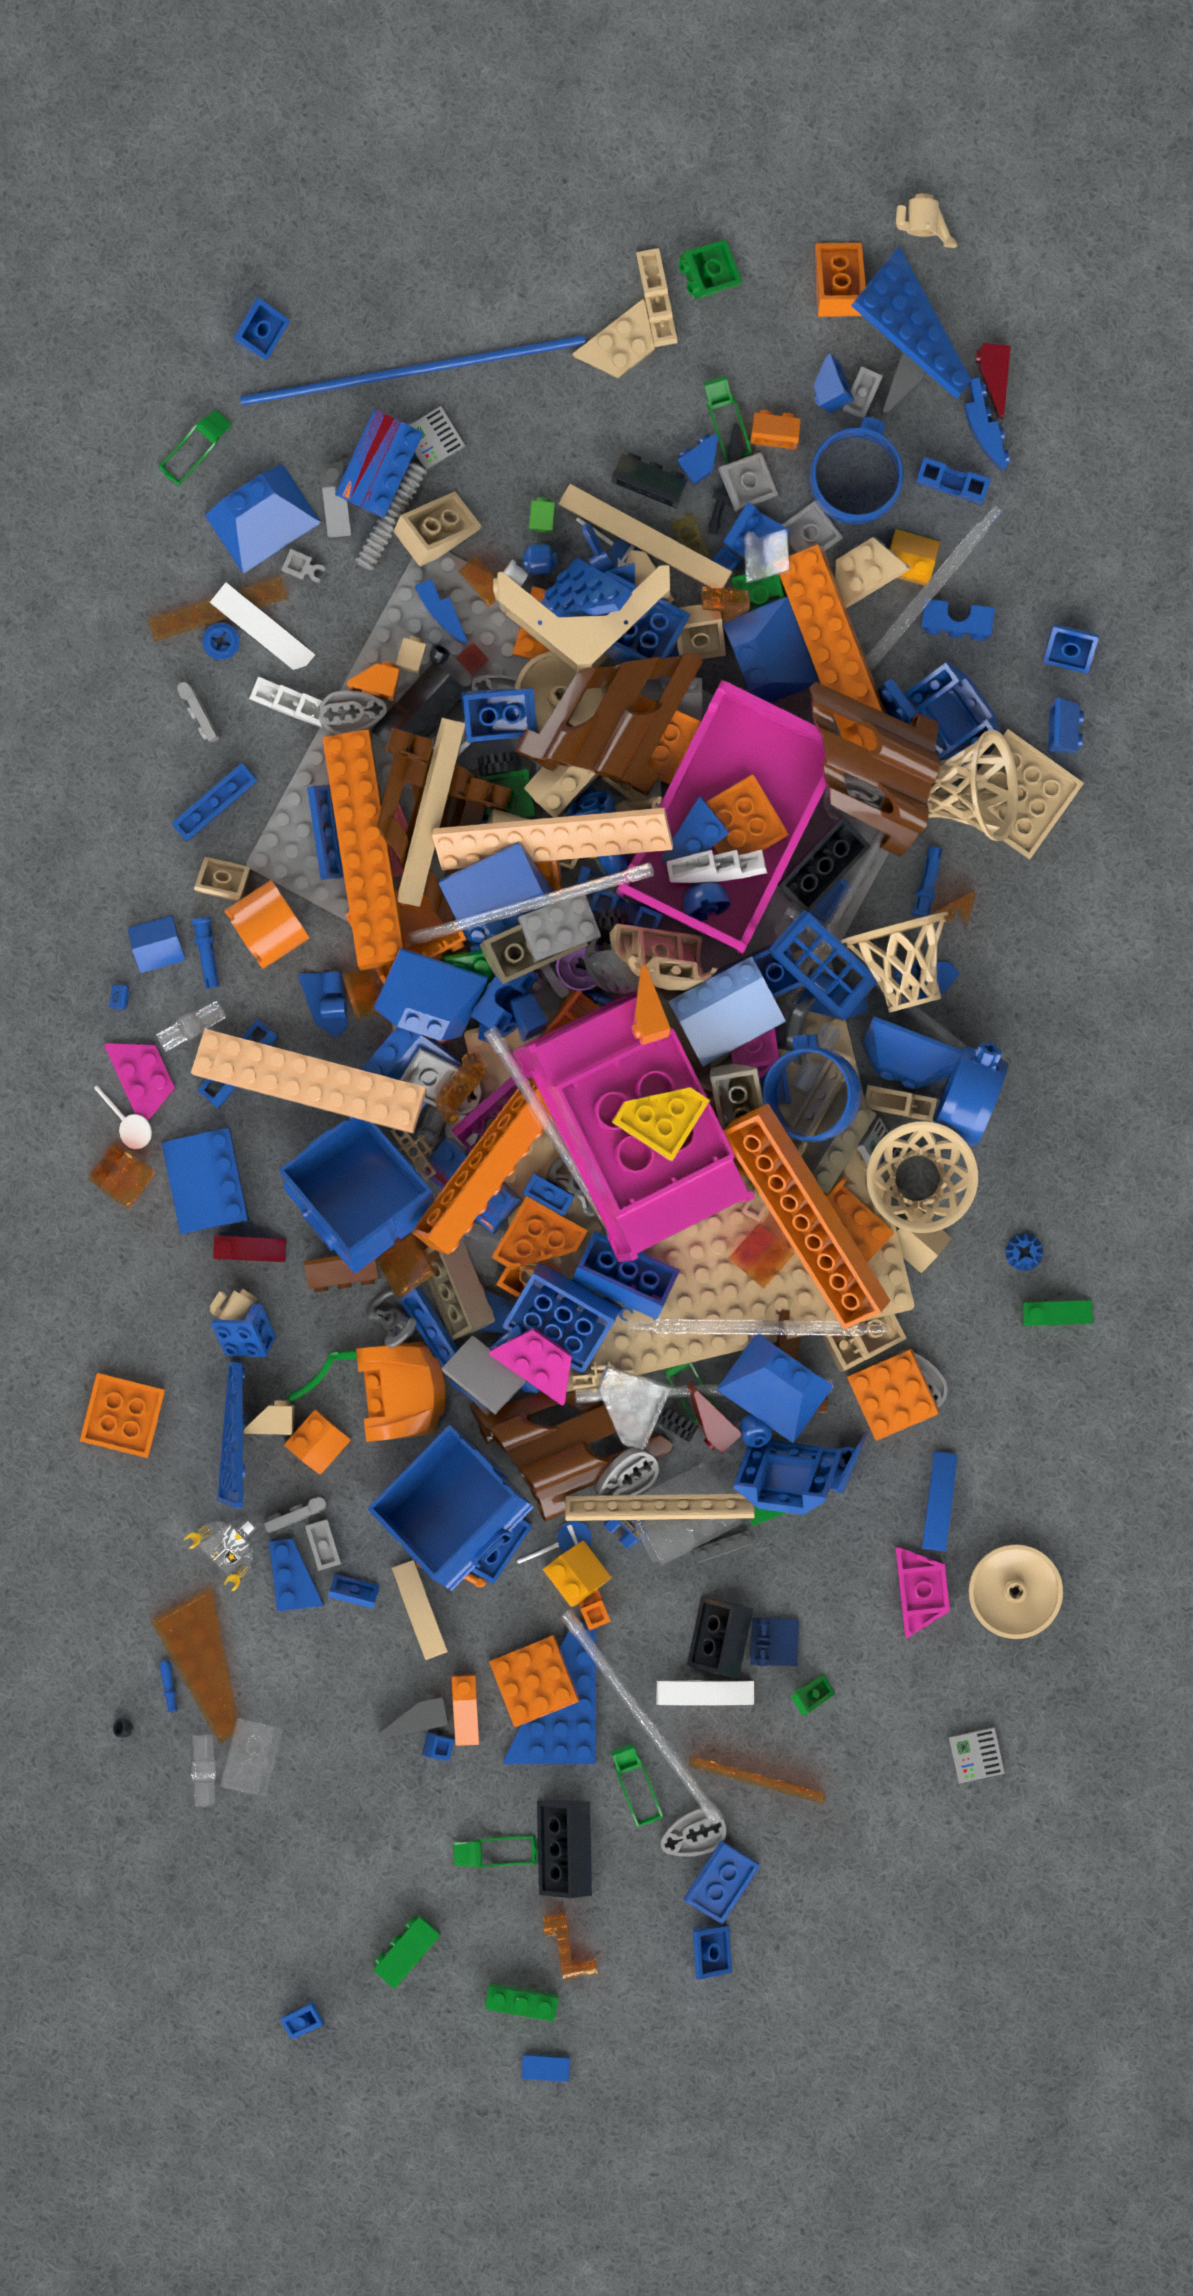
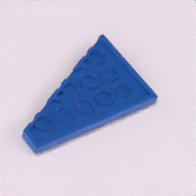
[851,247,971,399]
[538,558,632,625]
[217,1361,246,1508]
[504,1623,596,1764]

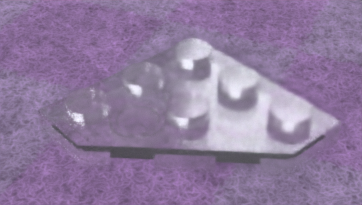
[597,1365,671,1451]

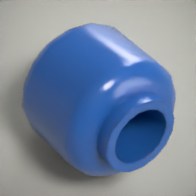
[524,544,557,575]
[739,1413,772,1448]

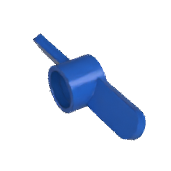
[582,523,614,572]

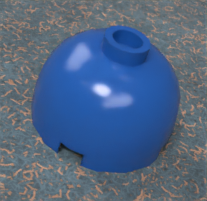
[683,882,731,921]

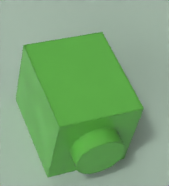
[529,497,555,534]

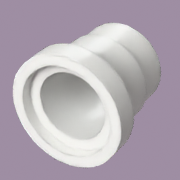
[503,559,529,587]

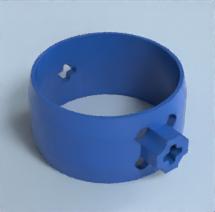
[809,417,904,524]
[763,1034,862,1142]
[933,1042,1009,1146]

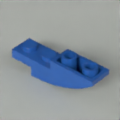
[964,377,1010,471]

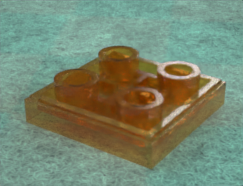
[377,1233,436,1299]

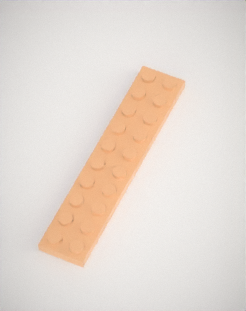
[432,808,673,870]
[191,1029,427,1134]

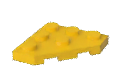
[612,1087,710,1161]

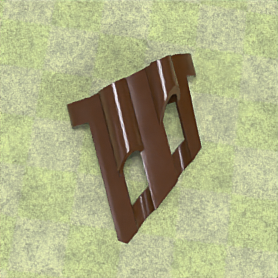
[515,653,703,796]
[809,682,939,857]
[377,728,513,923]
[470,1389,673,1522]

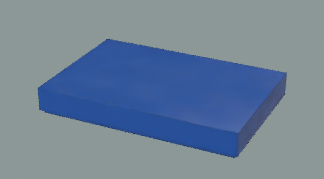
[683,1840,760,1924]

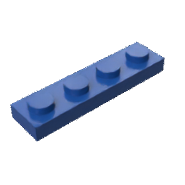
[171,763,258,842]
[307,785,344,880]
[398,1286,458,1378]

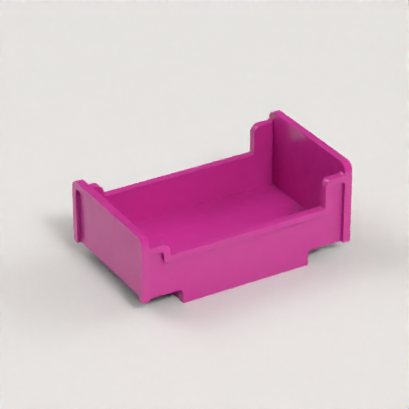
[616,680,827,957]
[512,991,755,1262]

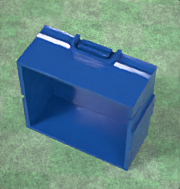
[279,1117,435,1274]
[368,1425,534,1591]

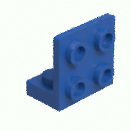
[723,502,791,570]
[211,1304,277,1357]

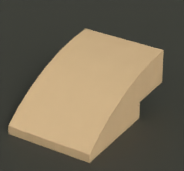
[819,1314,907,1372]

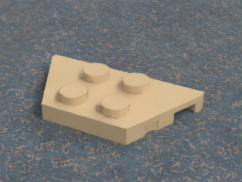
[572,299,655,378]
[835,537,911,608]

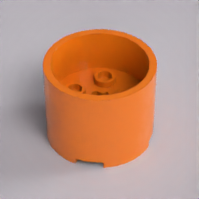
[224,880,310,969]

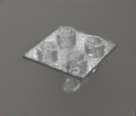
[744,529,790,583]
[462,1223,506,1277]

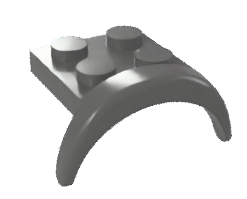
[584,939,639,994]
[775,996,816,1065]

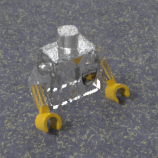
[184,1519,256,1591]

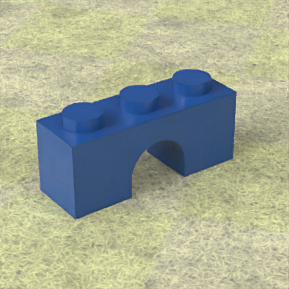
[915,457,991,505]
[920,599,995,641]
[590,887,663,929]
[471,972,538,1035]

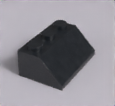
[612,453,688,509]
[687,1596,753,1677]

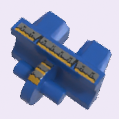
[603,1520,645,1549]

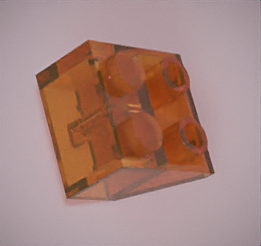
[87,1141,156,1209]
[728,1224,795,1289]

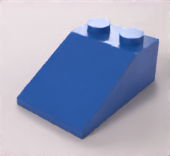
[461,688,537,742]
[1048,698,1084,753]

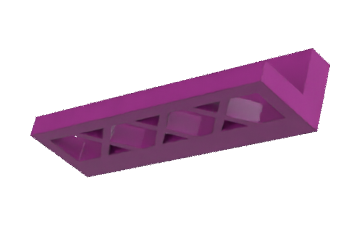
[451,1068,526,1152]

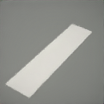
[210,583,315,670]

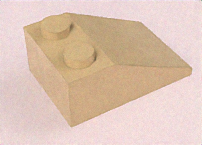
[393,491,482,566]

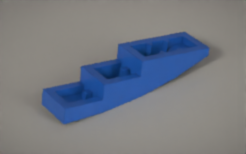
[922,1451,957,1551]

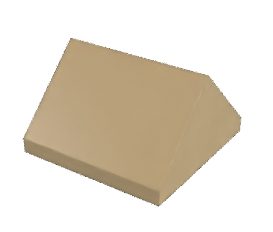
[194,857,250,901]
[897,1209,952,1273]

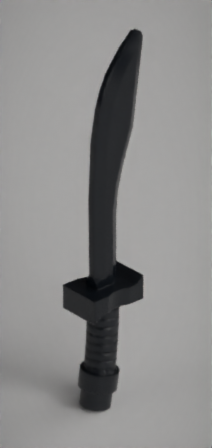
[708,423,743,535]

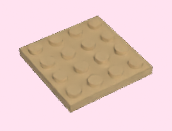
[953,729,1084,860]

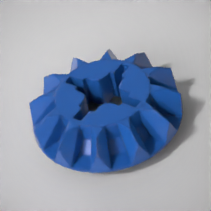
[202,623,240,660]
[1005,1233,1043,1271]

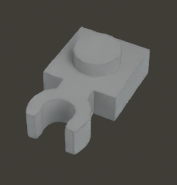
[282,549,326,583]

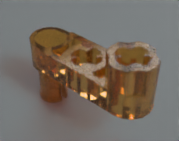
[435,1052,487,1124]
[543,1913,598,1981]

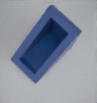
[510,992,549,1042]

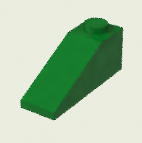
[1022,1300,1093,1326]

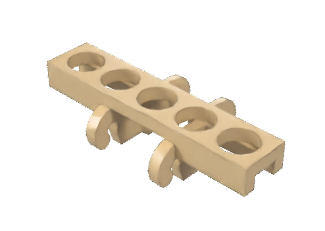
[391,1129,436,1181]
[572,1360,635,1393]

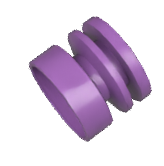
[556,942,605,991]

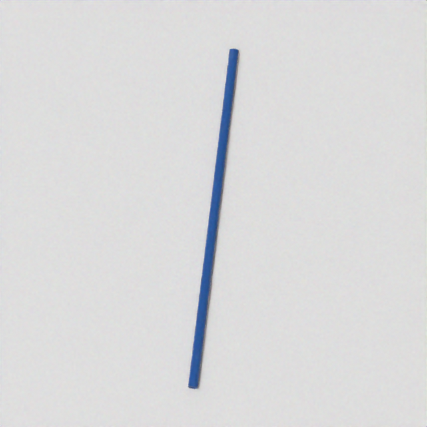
[240,335,586,406]

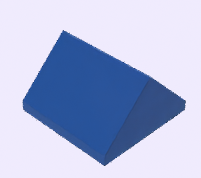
[233,297,290,361]
[1043,624,1099,674]
[128,915,185,973]
[693,1926,732,1980]

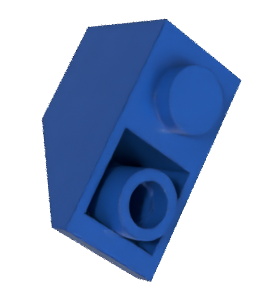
[677,434,718,487]

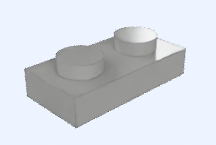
[842,366,883,419]
[305,1519,341,1571]

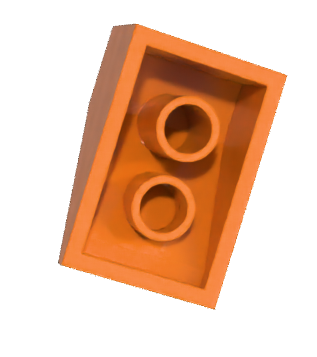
[815,243,866,317]

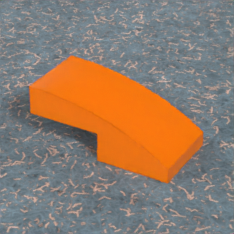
[579,1589,611,1631]

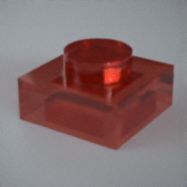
[456,643,489,676]

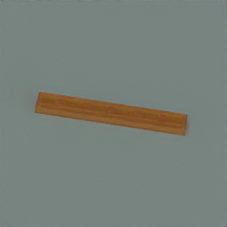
[147,576,288,642]
[688,1755,826,1804]

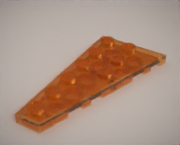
[151,1586,240,1744]

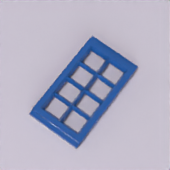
[768,909,877,1021]

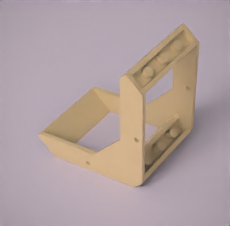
[493,565,670,672]

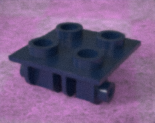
[750,1617,799,1666]

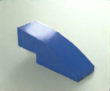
[415,579,468,645]

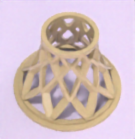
[927,730,1018,841]
[841,911,949,1013]
[867,1121,978,1233]

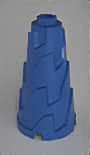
[567,790,630,882]

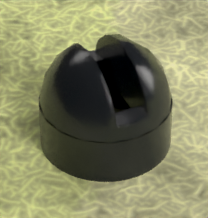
[430,644,450,665]
[113,1718,134,1738]

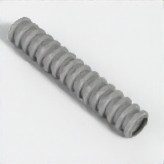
[355,462,427,570]

